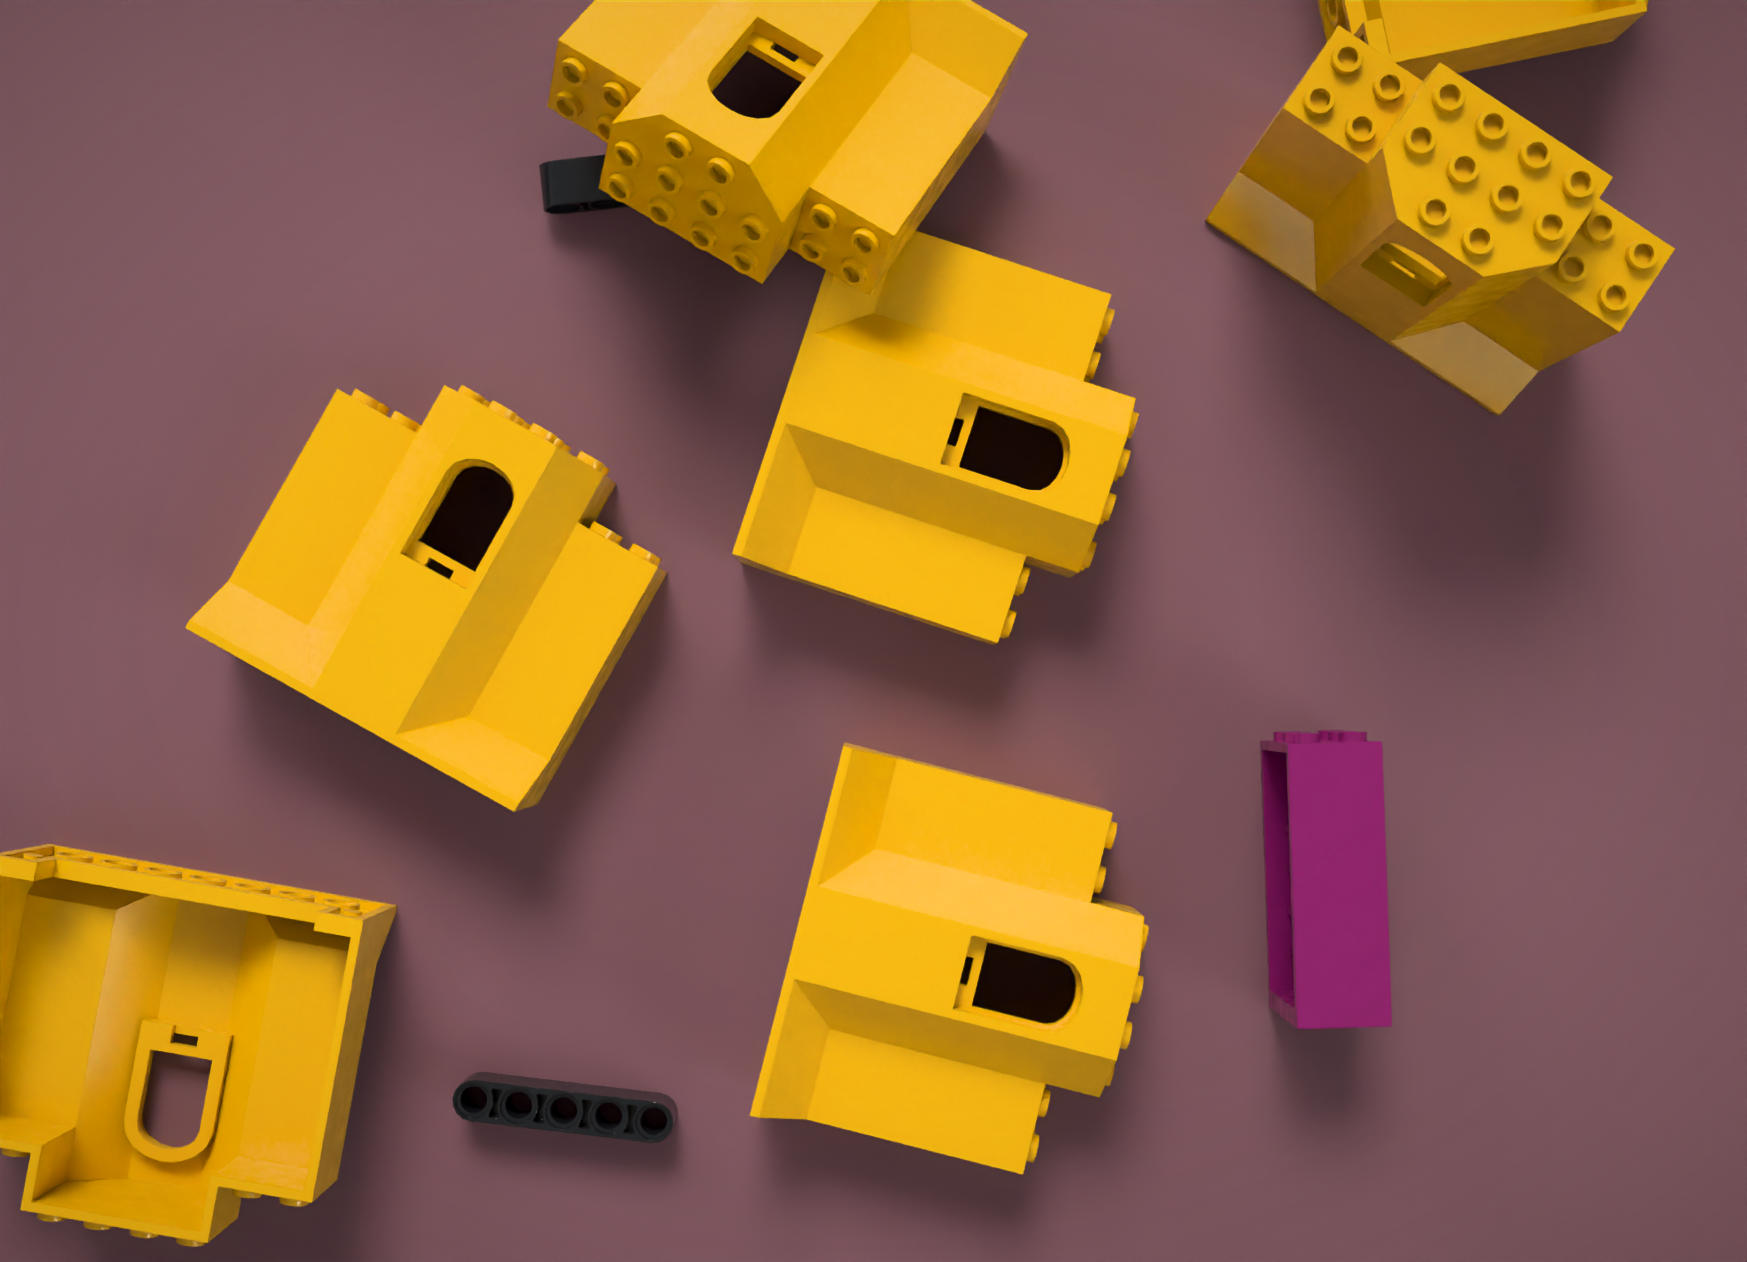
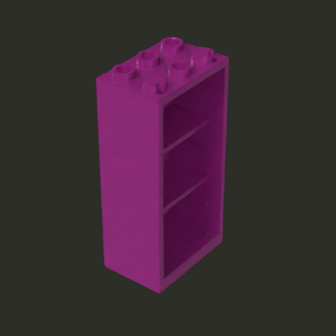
[1260,730,1392,1029]

